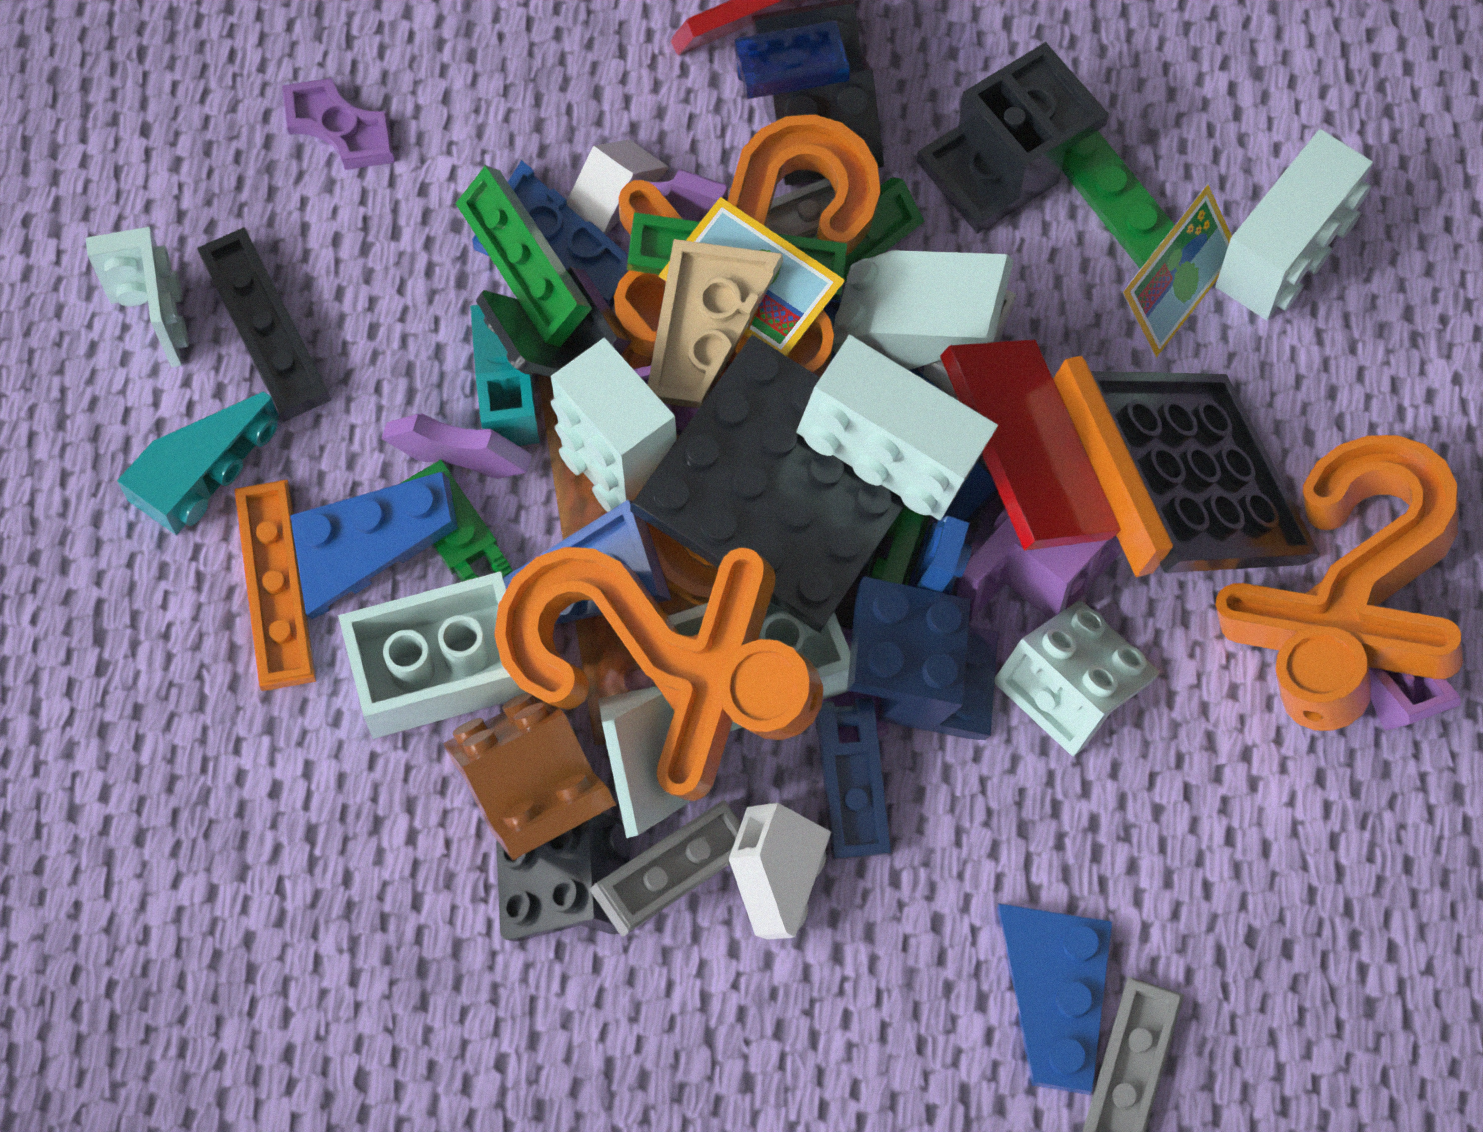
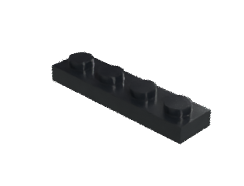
[197,227,331,422]

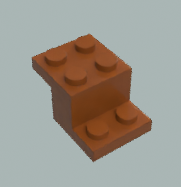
[443,692,616,860]

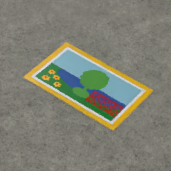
[1123,184,1232,358]
[658,197,845,356]

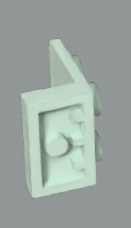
[86,227,189,367]
[995,601,1159,757]

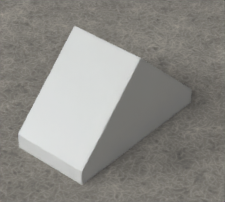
[567,139,668,234]

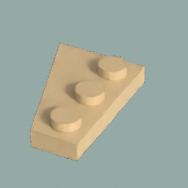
[648,239,783,409]

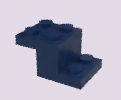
[847,577,998,740]

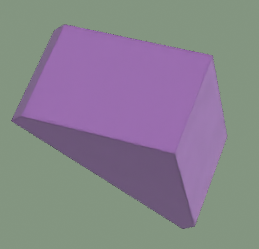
[1369,667,1461,731]

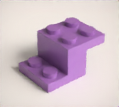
[954,508,1123,621]

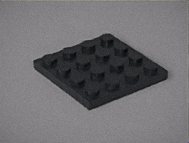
[630,335,905,633]
[1091,371,1320,573]

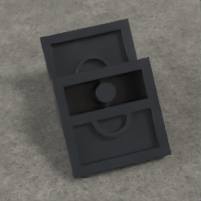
[752,0,884,186]
[916,42,1109,234]

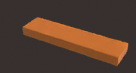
[1053,355,1173,577]
[234,479,316,691]

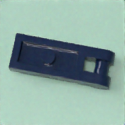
[815,697,891,860]

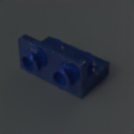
[734,21,850,99]

